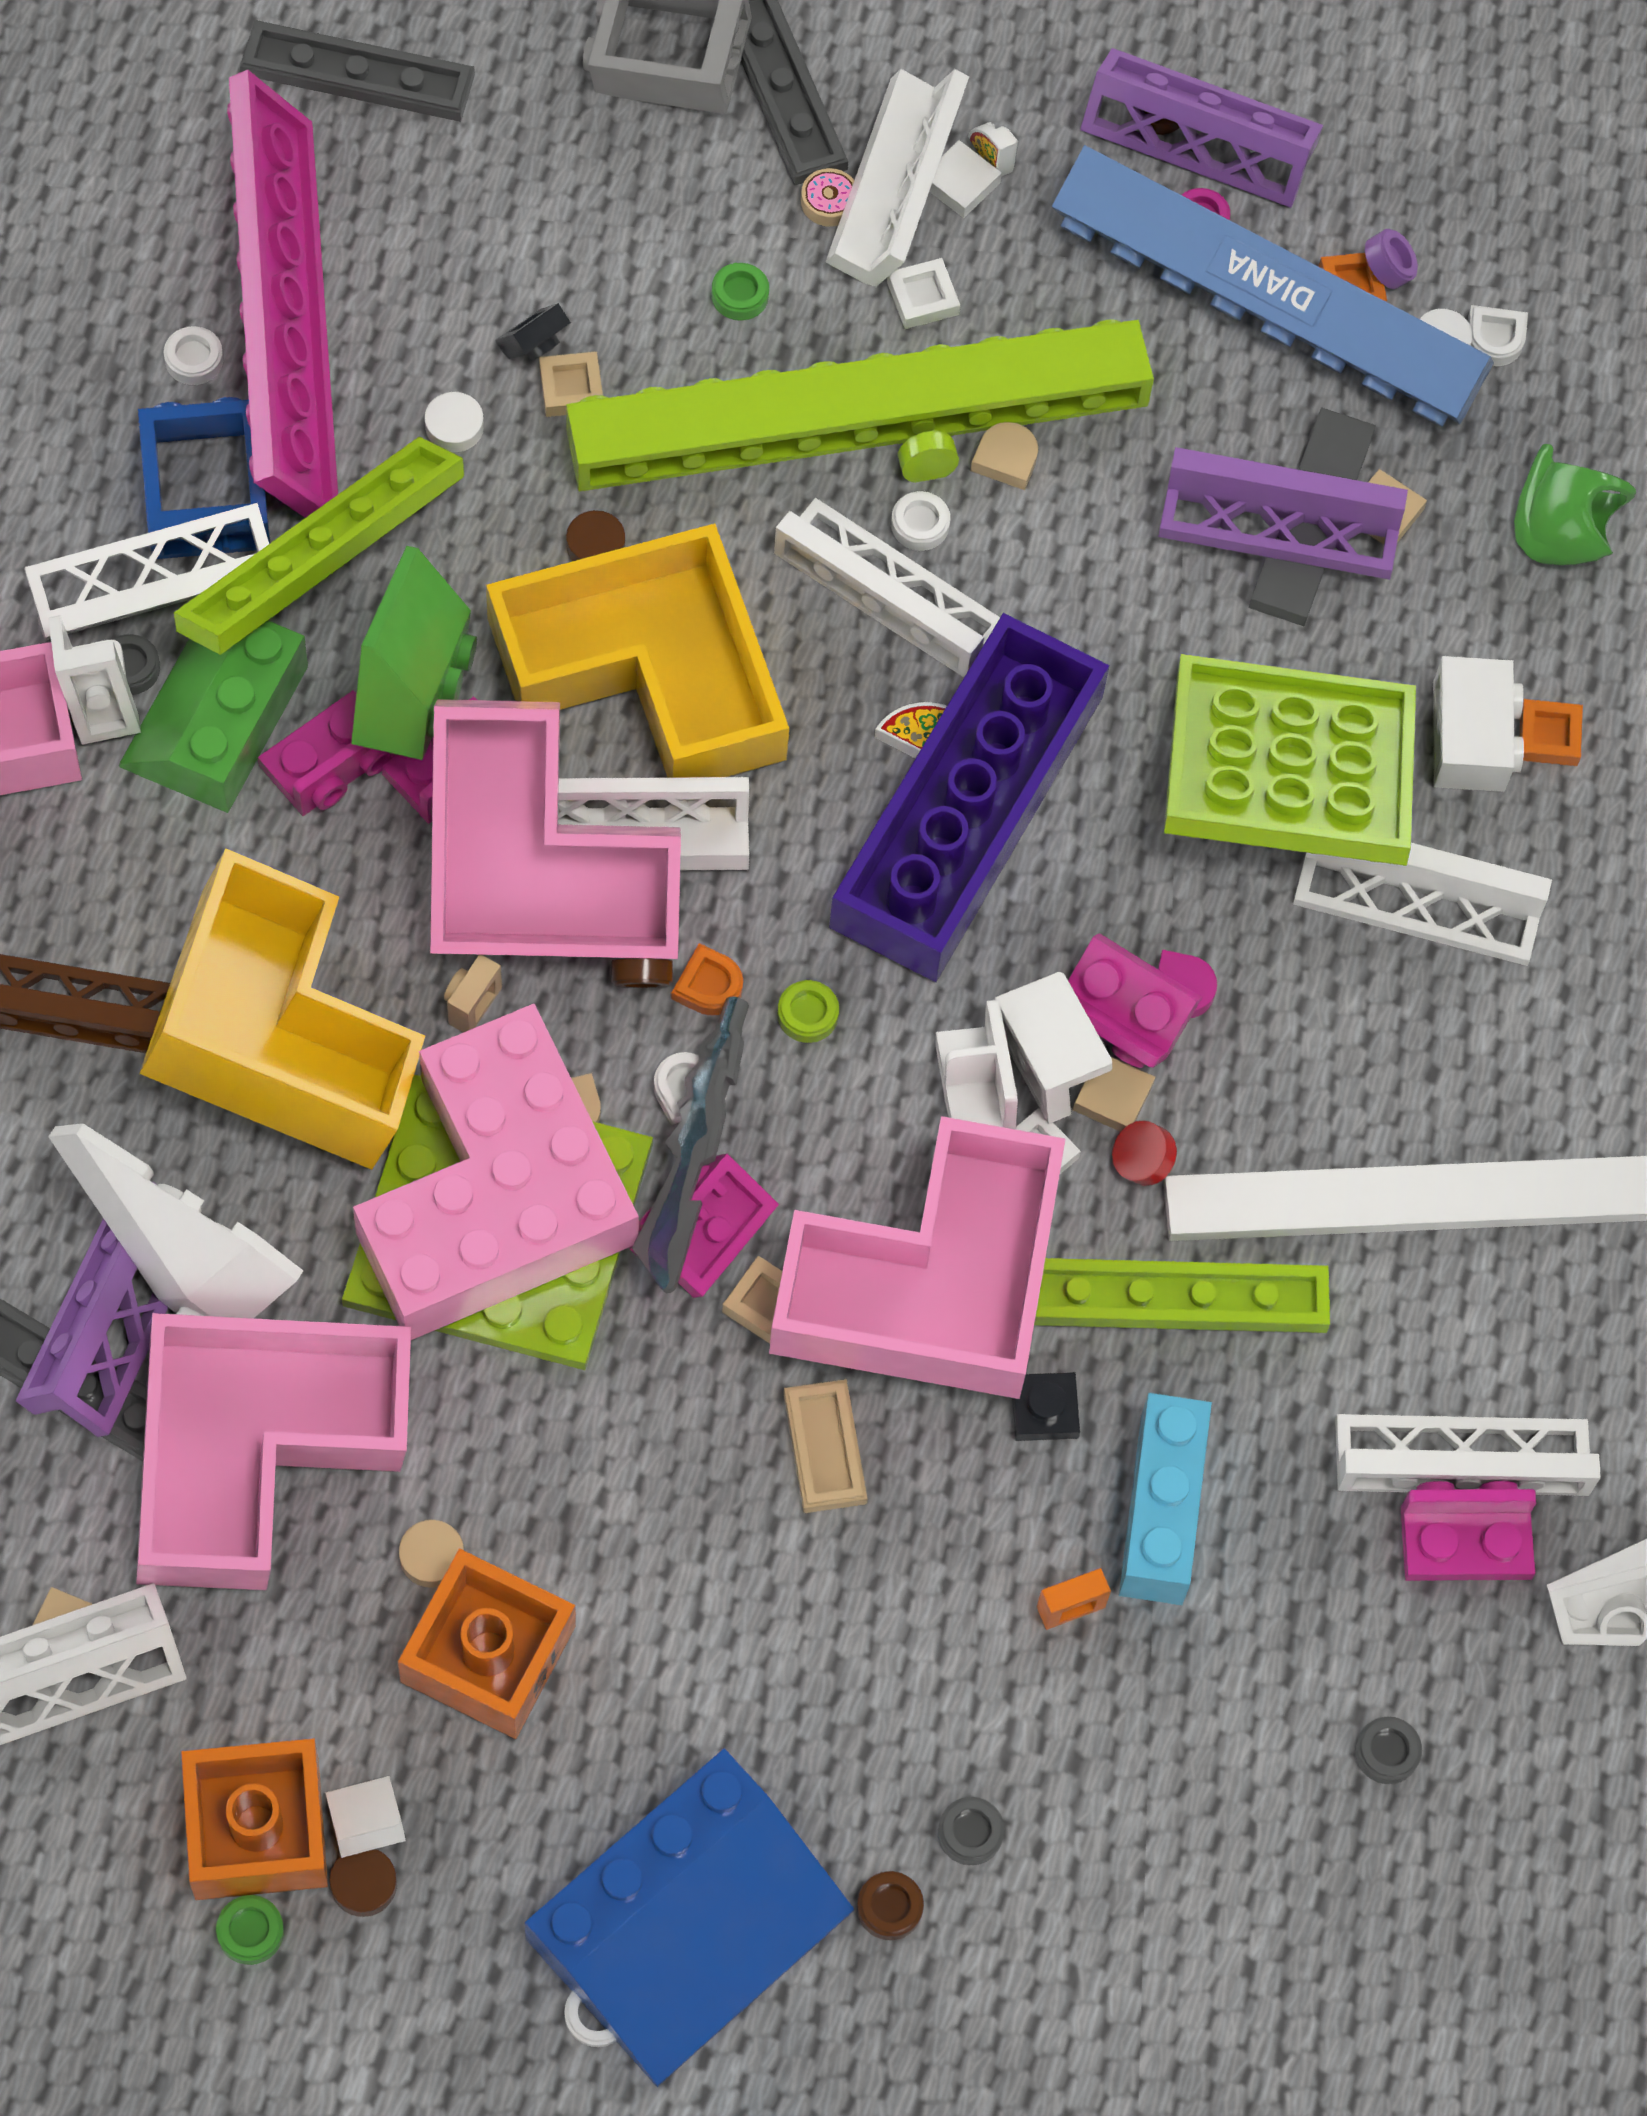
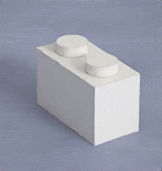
[1433,656,1524,792]

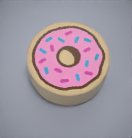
[801,168,854,226]

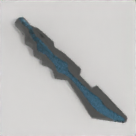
[632,996,749,1293]

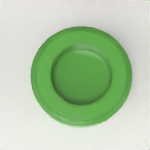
[711,263,769,321]
[216,1895,284,1965]

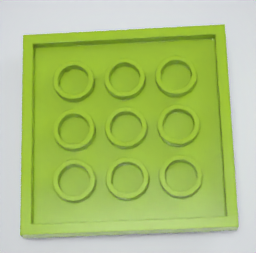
[1164,654,1416,866]
[342,1075,653,1370]

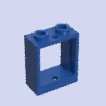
[138,397,270,559]

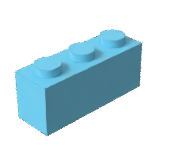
[1119,1393,1212,1605]

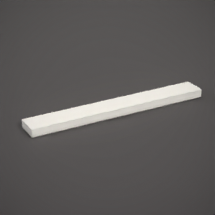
[1163,1156,1647,1241]

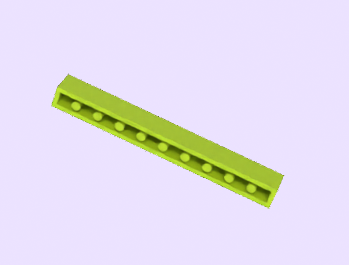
[566,319,1154,492]

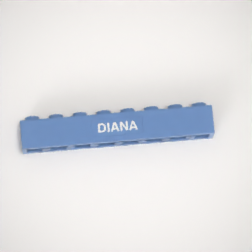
[1052,145,1494,427]

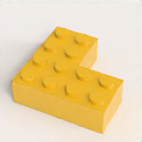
[486,523,789,778]
[139,848,425,1170]

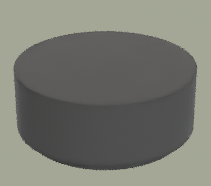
[112,634,160,695]
[1355,1717,1422,1784]
[938,1797,1005,1865]

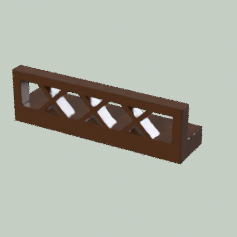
[0,954,170,1053]

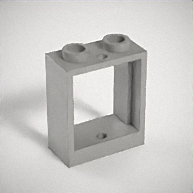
[583,0,752,114]

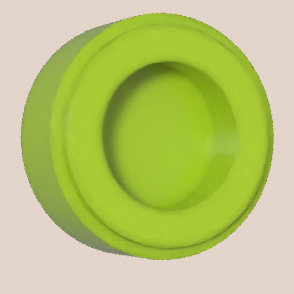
[898,431,959,483]
[777,980,839,1043]

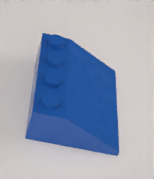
[525,1748,855,2087]

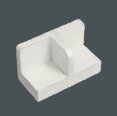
[48,615,141,745]
[995,972,1112,1124]
[936,1000,1018,1130]

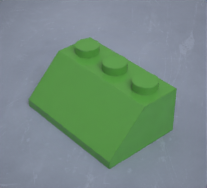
[351,546,477,760]
[119,621,308,813]

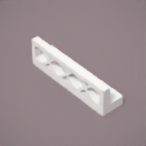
[825,69,969,287]
[774,498,1000,677]
[24,503,269,641]
[558,777,749,870]
[1293,843,1552,966]
[1335,1414,1600,1496]
[0,1583,187,1745]

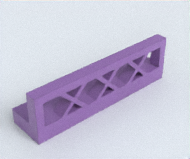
[1080,48,1323,208]
[1158,447,1408,580]
[16,1182,168,1437]

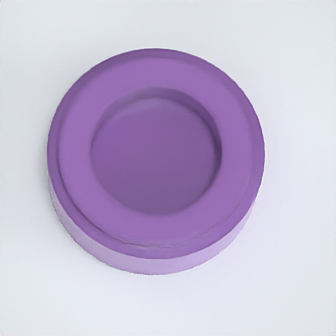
[1365,229,1418,289]

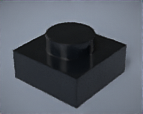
[495,303,571,361]
[1012,1372,1080,1441]

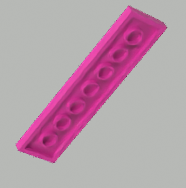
[227,70,338,518]

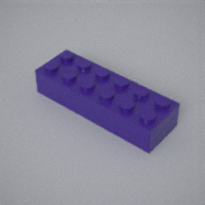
[829,613,1110,982]

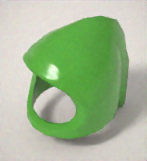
[1514,444,1636,565]

